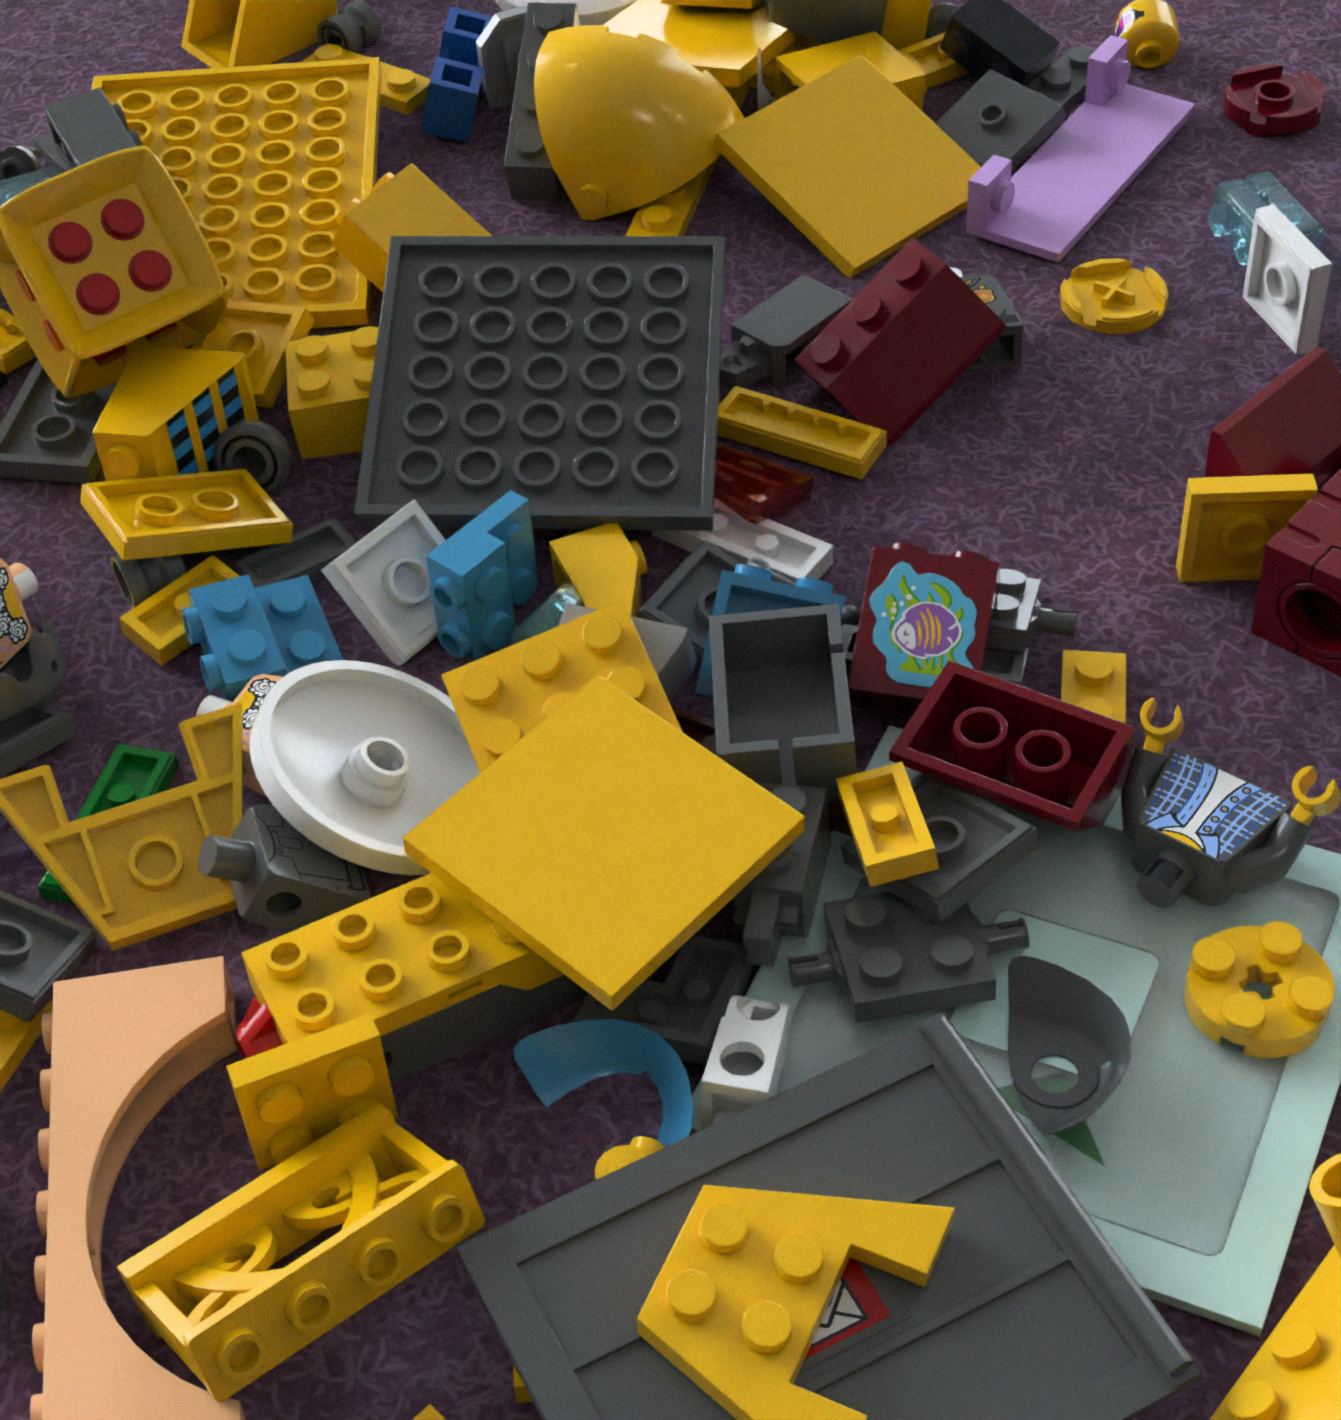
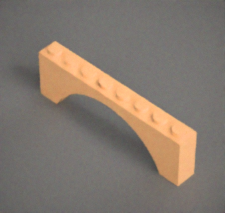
[30,956,246,1420]

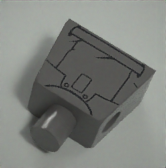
[199,804,371,933]

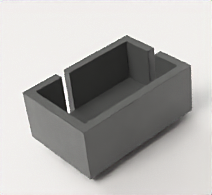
[709,604,857,802]

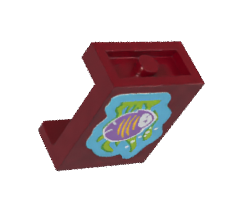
[848,543,1000,715]

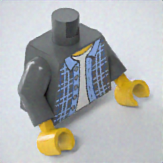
[1121,698,1341,908]

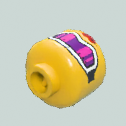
[1115,0,1180,69]

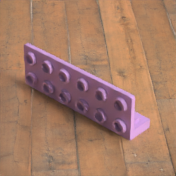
[966,35,1194,262]

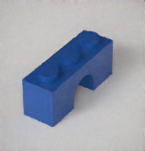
[421,6,492,143]

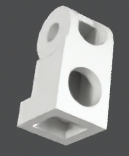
[701,995,792,1129]

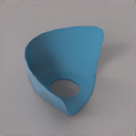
[514,1019,693,1147]

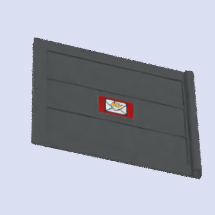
[455,1012,1201,1420]

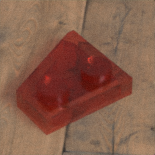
[715,441,814,525]

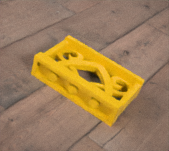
[117,1102,485,1402]

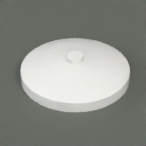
[250,660,480,875]

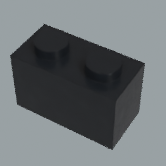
[940,0,1060,86]

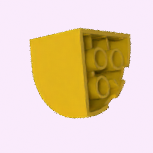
[534,25,745,221]

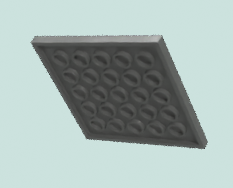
[354,236,726,531]

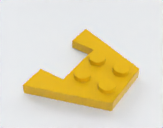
[0,702,243,951]
[637,1185,955,1420]

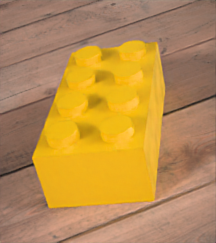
[285,326,379,459]

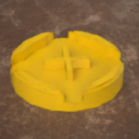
[1060,258,1169,334]

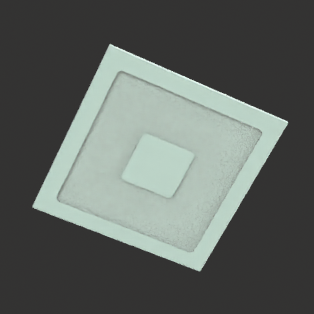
[690,725,1341,1337]

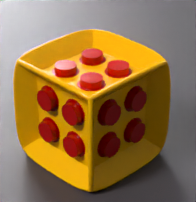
[0,146,228,398]

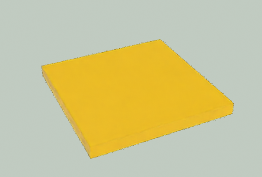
[603,0,801,88]
[714,54,981,278]
[403,675,805,1011]

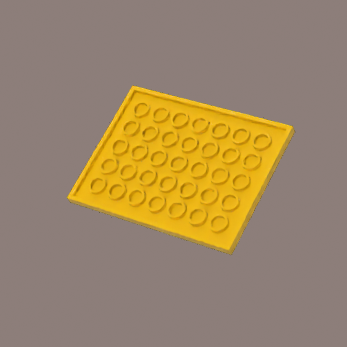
[91,57,382,328]

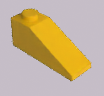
[549,523,647,617]

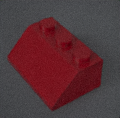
[794,238,1007,447]
[1204,346,1341,494]
[889,660,1135,832]

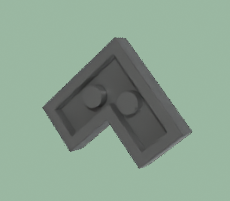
[573,936,756,1065]

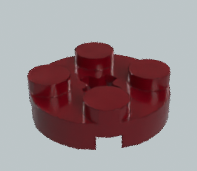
[1223,64,1325,138]

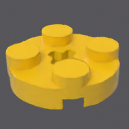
[1184,921,1335,1059]

